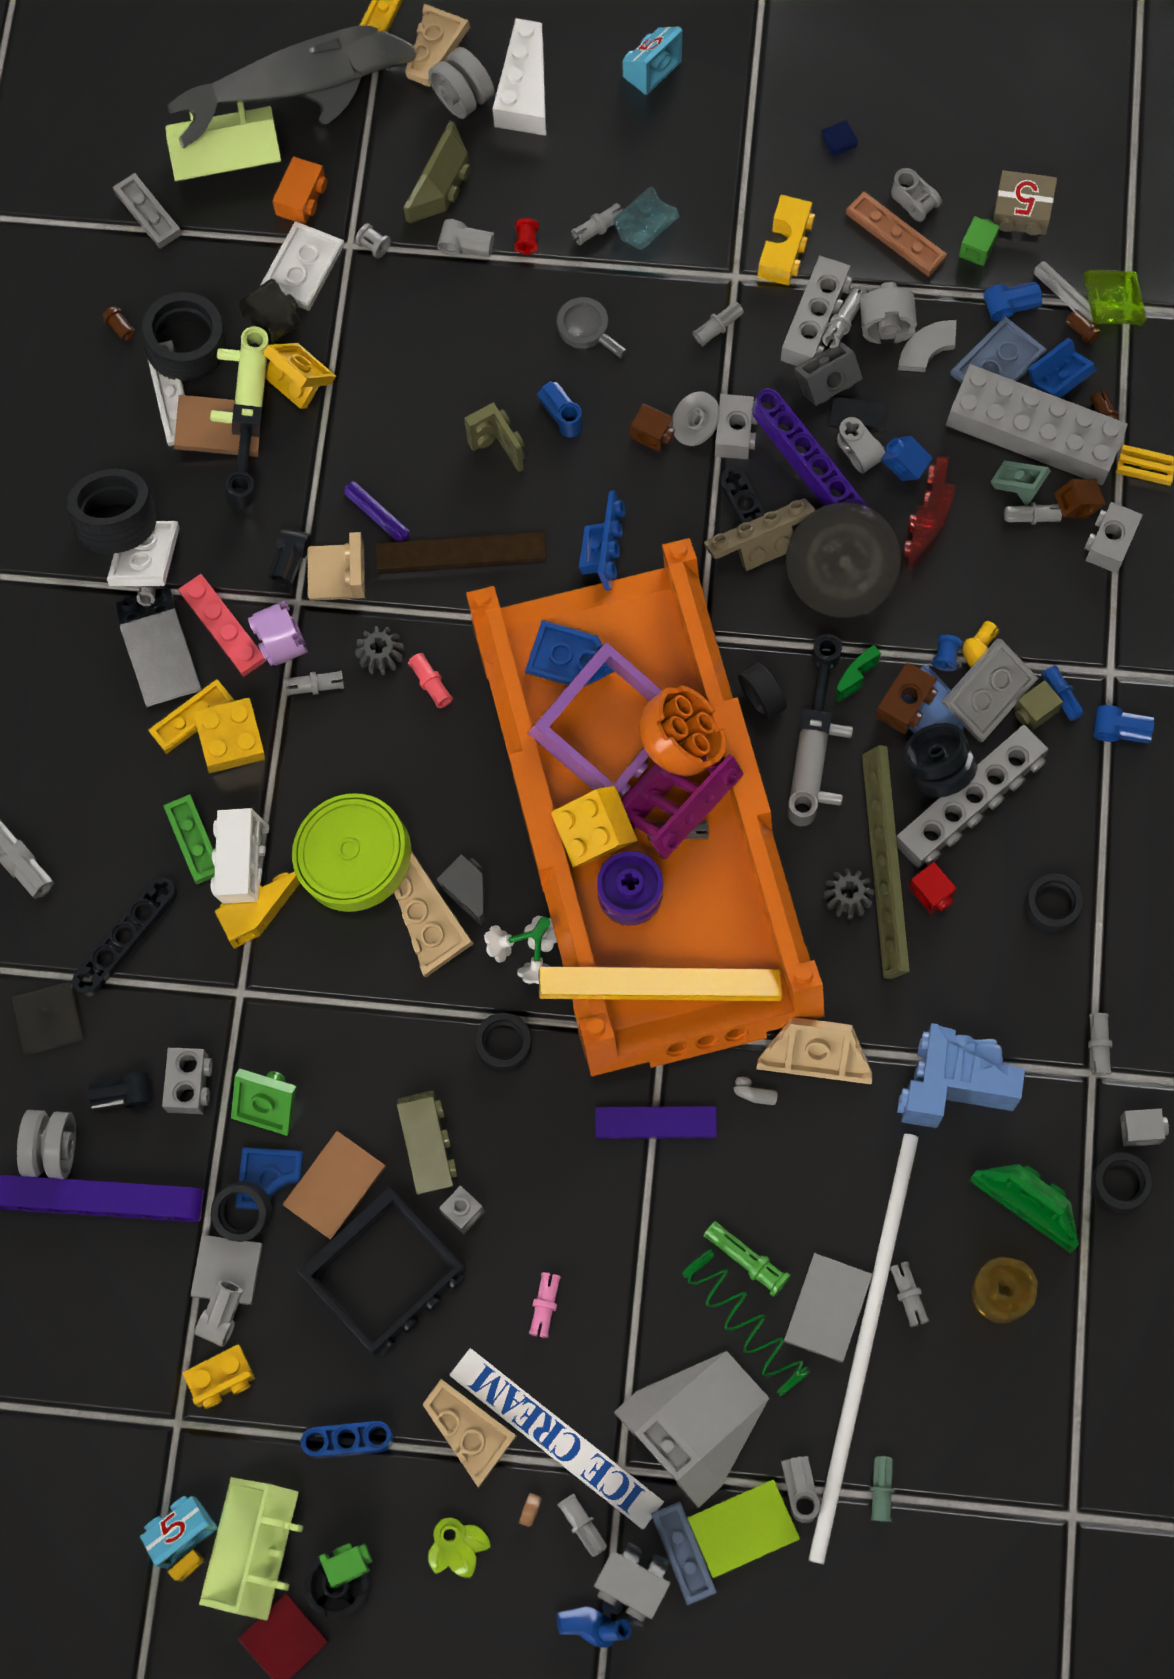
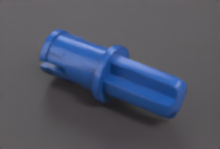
[1041,666,1083,721]

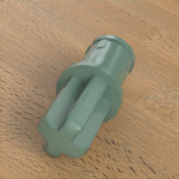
[870,1456,895,1522]

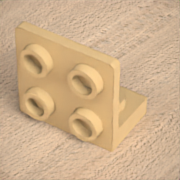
[308,532,365,601]

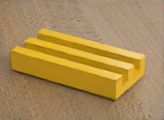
[1115,444,1174,486]

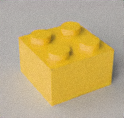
[193,697,265,774]
[551,786,638,867]

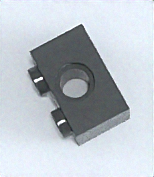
[794,342,863,406]

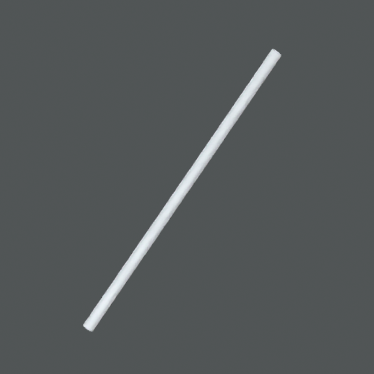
[808,1134,919,1564]

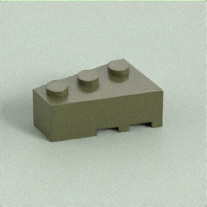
[397,1090,458,1194]

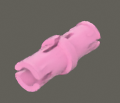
[529,1272,561,1338]

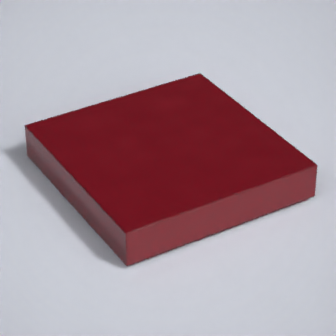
[238,1594,329,1679]

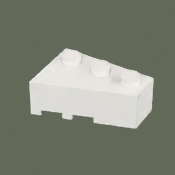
[211,808,270,904]

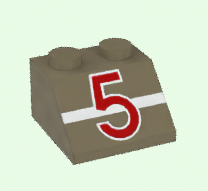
[992,170,1057,235]

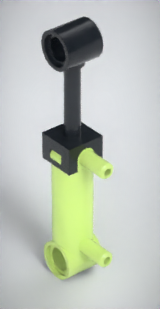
[210,326,269,509]

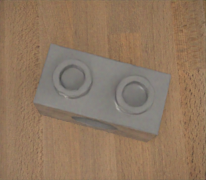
[715,394,757,459]
[1084,502,1143,573]

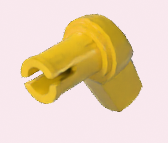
[962,621,999,668]

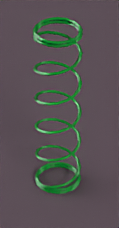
[682,1250,810,1396]

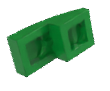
[835,645,881,702]

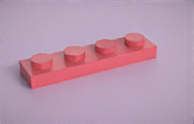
[178,574,266,677]

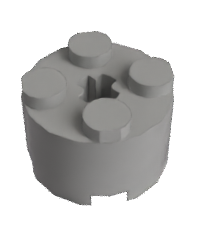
[860,282,917,344]

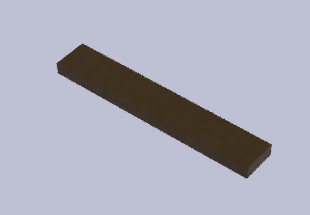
[376,532,546,573]

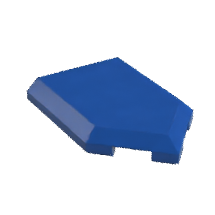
[525,620,615,687]

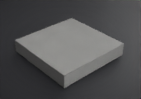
[190,1235,263,1305]

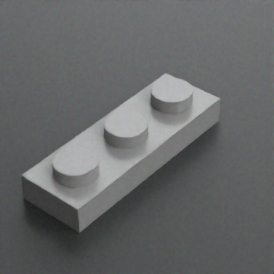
[113,173,182,249]

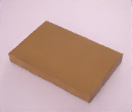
[174,395,260,457]
[282,1131,386,1240]

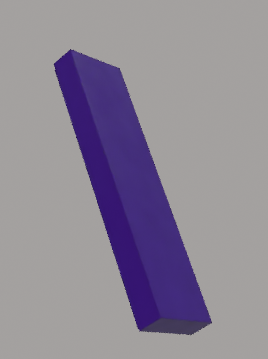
[595,1106,717,1139]

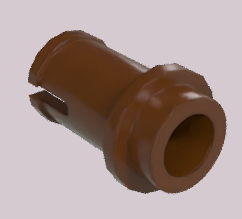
[103,306,136,342]
[1065,310,1101,344]
[1090,391,1119,420]

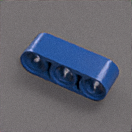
[300,1421,394,1458]

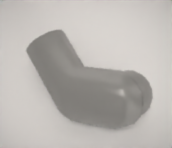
[733,1077,777,1105]

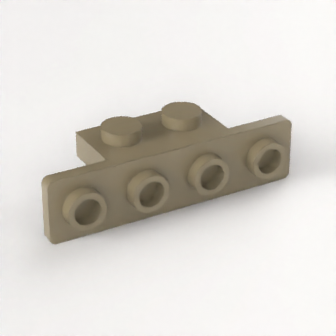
[704,498,816,571]

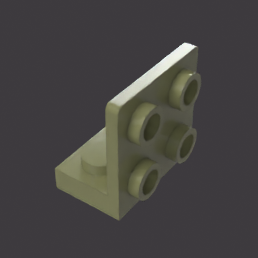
[464,402,525,472]

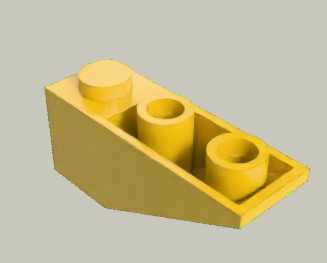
[215,871,300,948]

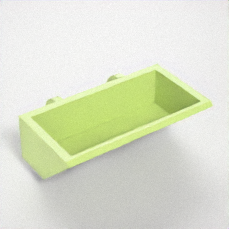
[166,103,281,181]
[199,1477,304,1620]

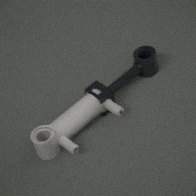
[787,634,853,826]

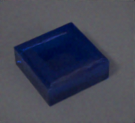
[822,120,858,156]

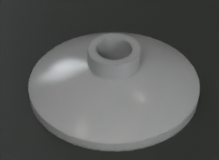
[673,392,720,446]

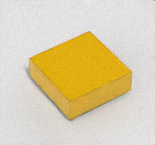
[168,1550,205,1581]

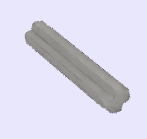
[1034,261,1100,323]

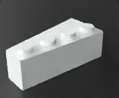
[493,18,546,136]

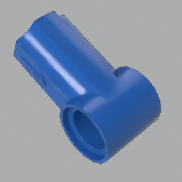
[983,282,1042,321]
[537,381,583,437]
[1093,705,1154,744]

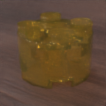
[971,1257,1038,1324]

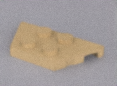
[756,1017,873,1084]

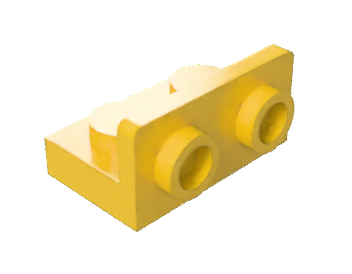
[182,1344,255,1409]

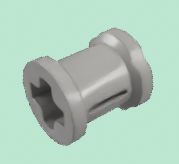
[355,223,391,258]

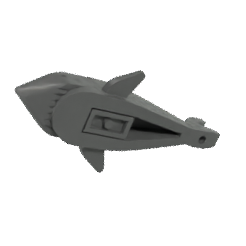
[167,25,416,149]

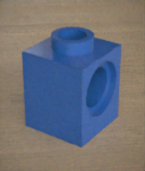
[881,436,933,481]

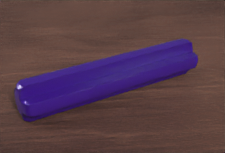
[344,481,410,542]

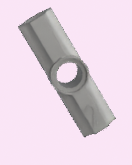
[0,820,54,899]

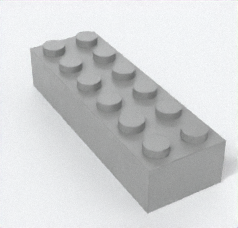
[945,364,1128,486]

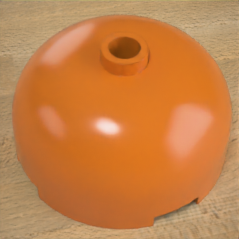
[639,685,726,776]

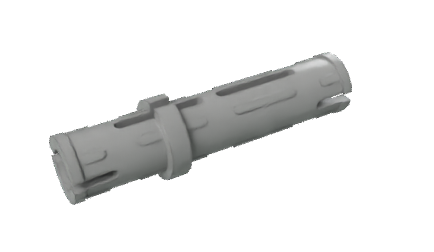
[822,286,867,348]

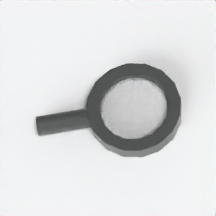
[557,297,627,359]

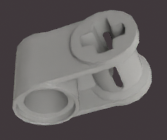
[891,168,942,222]
[837,417,885,474]

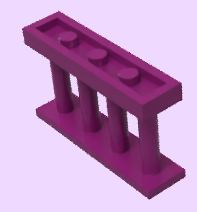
[621,754,744,860]

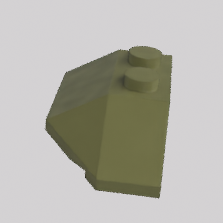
[404,121,471,223]

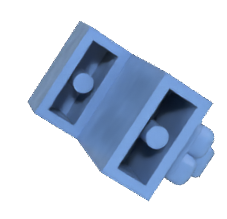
[897,1023,1025,1128]

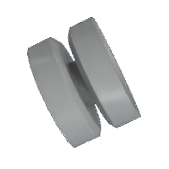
[428,47,495,119]
[17,1110,76,1179]

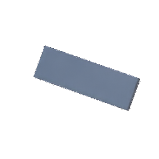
[651,1502,717,1605]

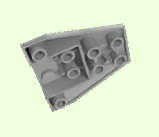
[614,1351,769,1508]

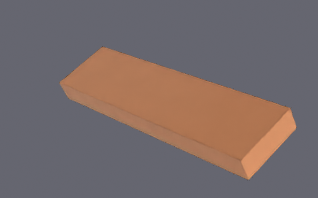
[846,191,947,277]

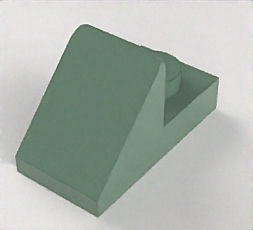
[991,460,1050,506]

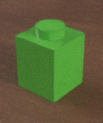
[959,216,1000,266]

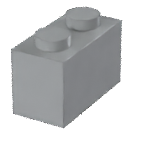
[594,1550,670,1622]

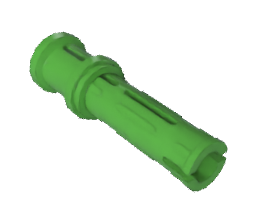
[704,1221,791,1297]

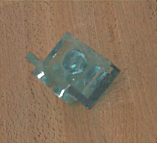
[613,187,680,250]

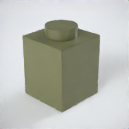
[1014,680,1063,731]

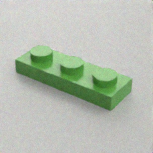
[163,794,215,885]

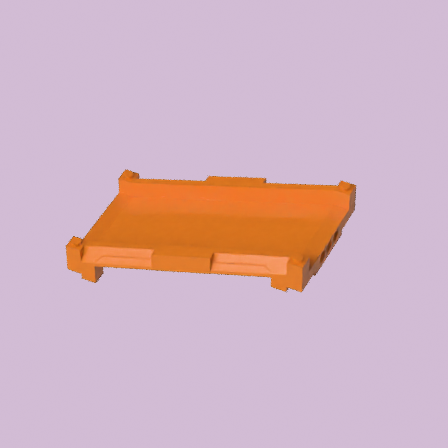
[466,538,825,1077]

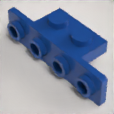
[579,490,625,591]

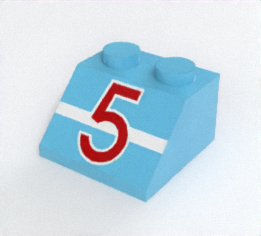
[623,27,683,95]
[140,1496,218,1569]

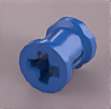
[932,634,963,671]

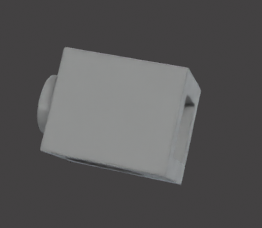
[1120,1109,1169,1147]
[439,1186,485,1234]

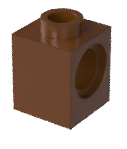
[630,404,675,452]
[1054,479,1106,518]

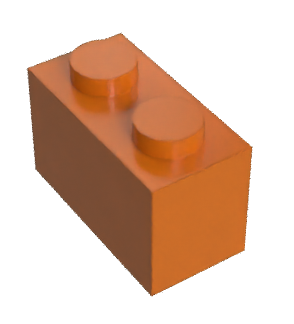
[273,156,328,225]

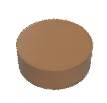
[519,1493,541,1527]

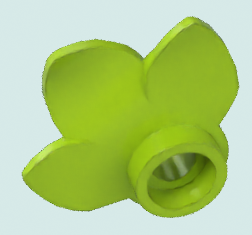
[428,1517,491,1578]

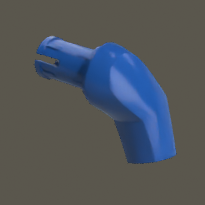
[556,1607,632,1648]

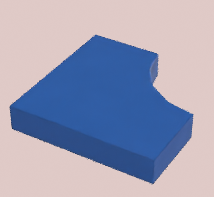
[236,1147,304,1210]

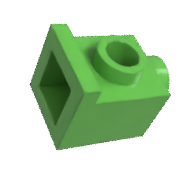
[319,1543,372,1588]

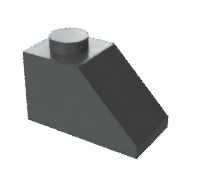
[437,854,485,925]

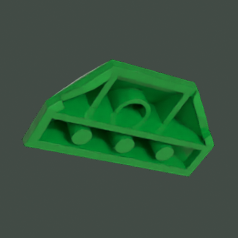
[969,1164,1079,1254]

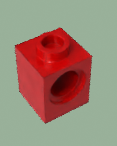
[908,862,957,914]

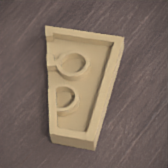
[405,4,470,87]

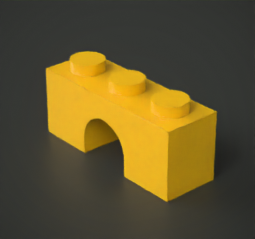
[758,195,815,286]

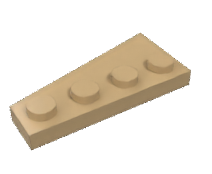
[394,851,474,977]

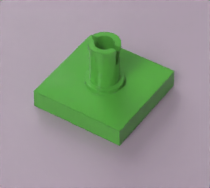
[231,1068,296,1136]

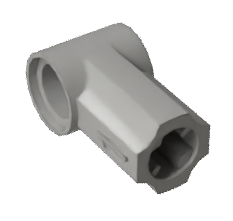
[437,219,494,257]
[194,1280,243,1347]
[781,1456,820,1523]

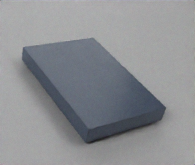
[950,316,1047,384]

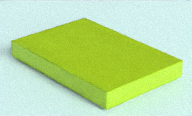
[687,1479,800,1578]

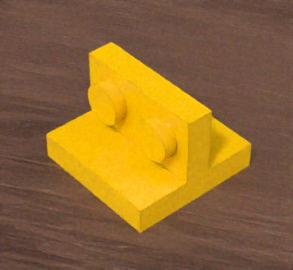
[263,343,336,409]

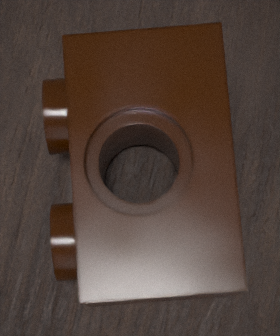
[875,661,938,734]

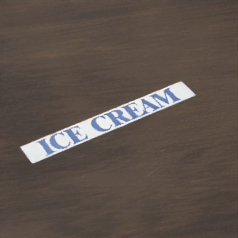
[449,1348,664,1530]

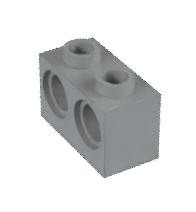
[162,1048,212,1114]

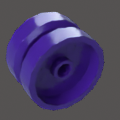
[597,851,663,926]

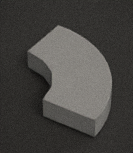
[898,320,956,372]

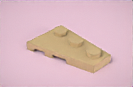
[422,1379,517,1488]

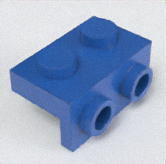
[1028,338,1096,398]

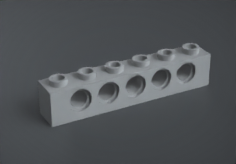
[896,725,1048,869]

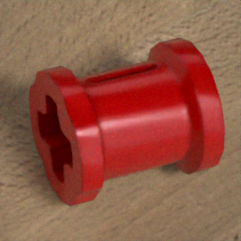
[514,218,539,255]

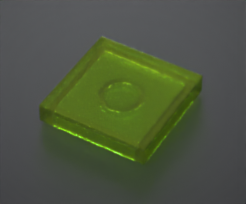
[1083,270,1147,325]

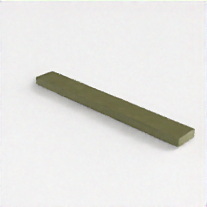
[862,745,910,979]

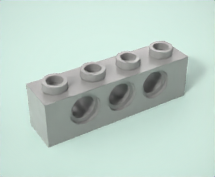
[781,255,853,366]

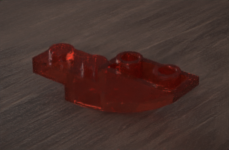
[903,456,956,569]

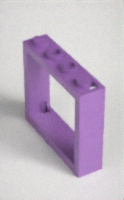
[528,642,662,799]

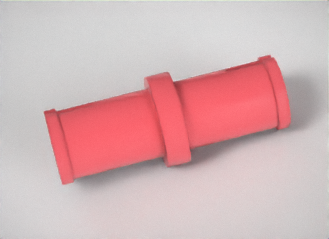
[408,653,453,708]

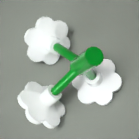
[484,916,557,984]

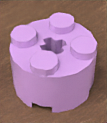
[248,600,308,666]

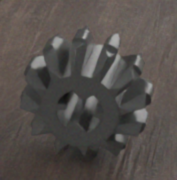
[355,625,404,676]
[823,868,874,920]

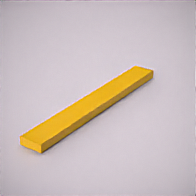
[538,967,782,1001]

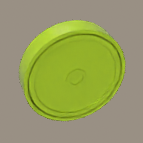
[292,793,411,912]

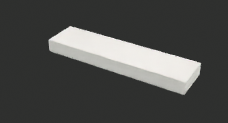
[148,340,185,446]

